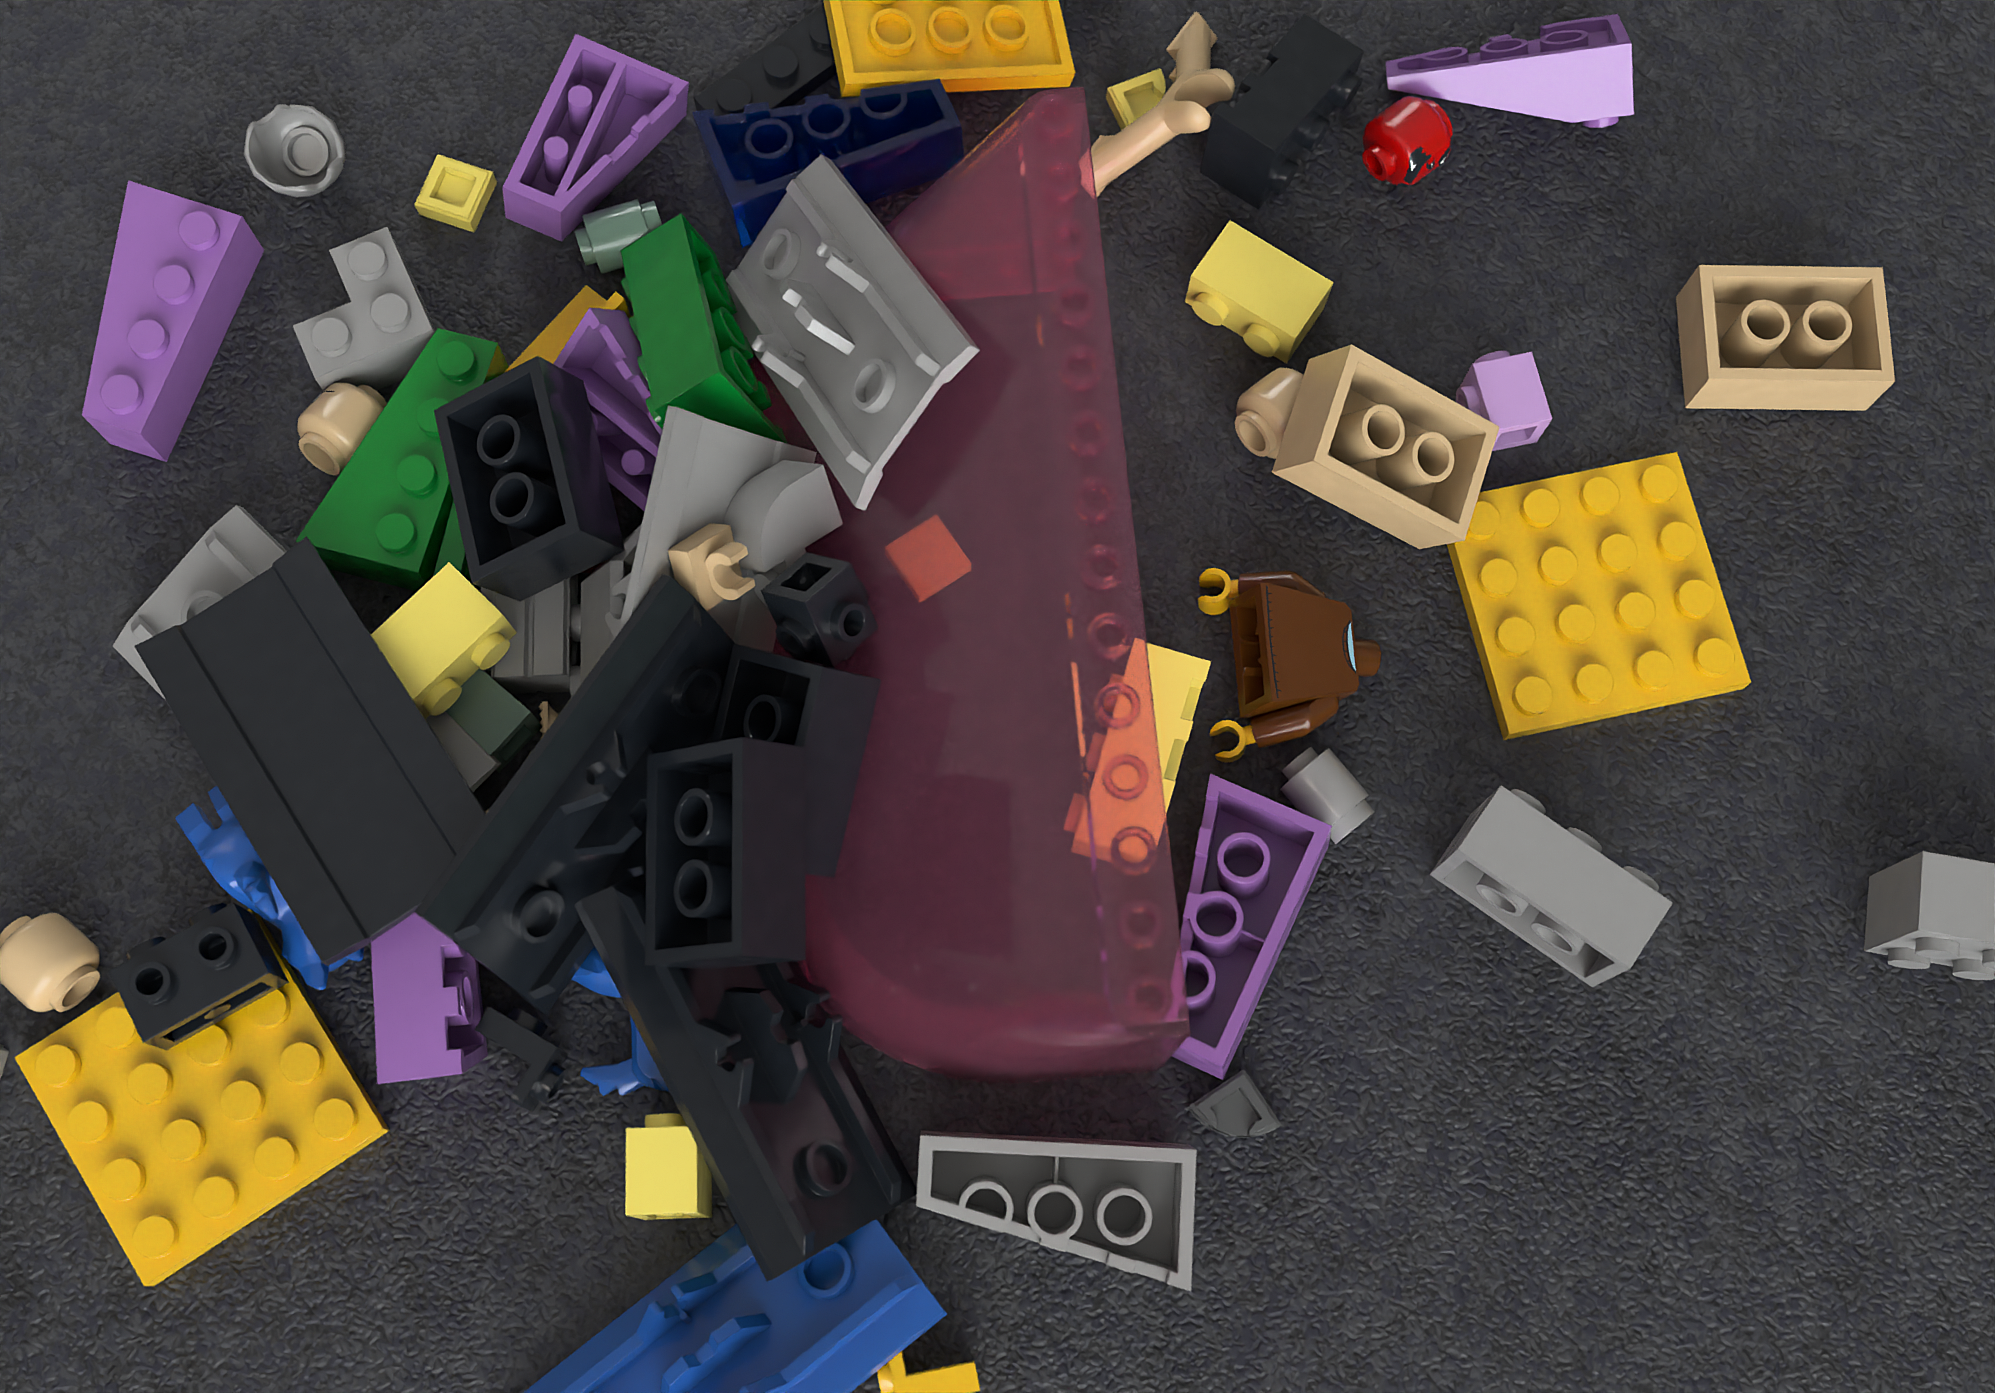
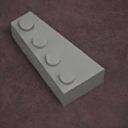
[916,1130,1197,1291]

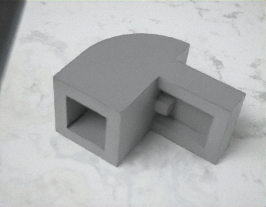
[723,460,843,610]

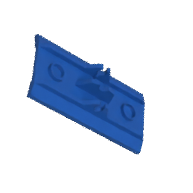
[523,1219,947,1393]

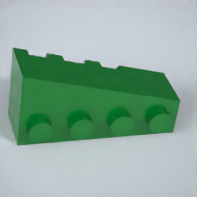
[621,213,787,443]
[296,328,509,591]

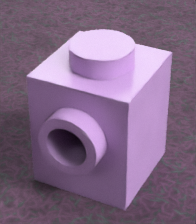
[1456,351,1552,451]

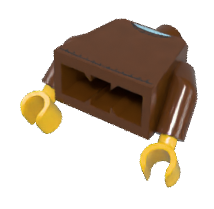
[1197,568,1381,763]

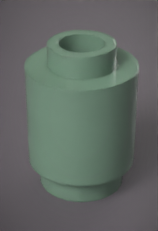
[574,199,662,274]

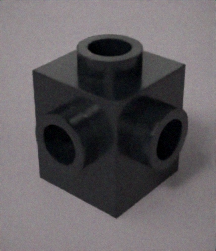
[761,552,879,667]

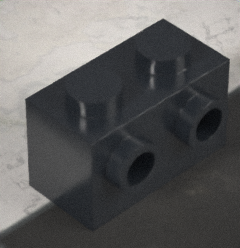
[108,903,289,1050]

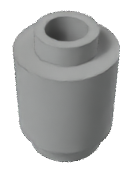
[1280,747,1375,845]

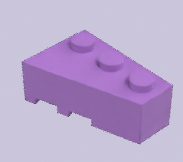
[502,34,689,242]
[553,308,662,511]

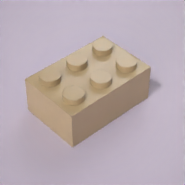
[1676,265,1895,411]
[1272,344,1499,549]

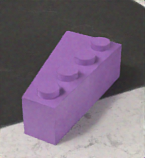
[82,180,264,462]
[371,913,488,1084]

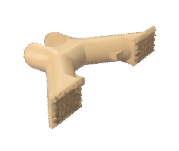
[1071,12,1235,202]

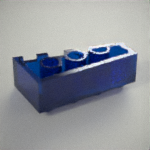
[692,79,965,247]

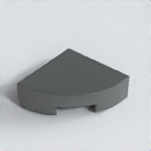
[1187,1069,1282,1138]

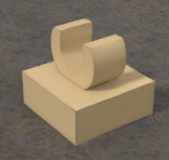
[668,523,755,611]

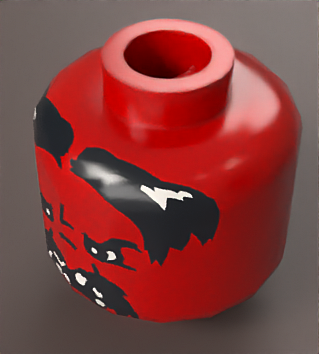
[1362,96,1453,187]

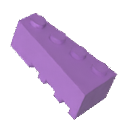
[1160,774,1332,1080]

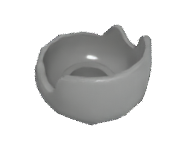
[244,104,346,198]

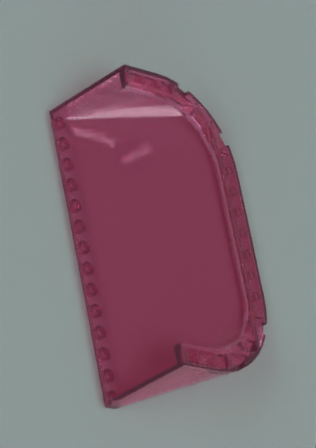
[750,87,1191,1083]

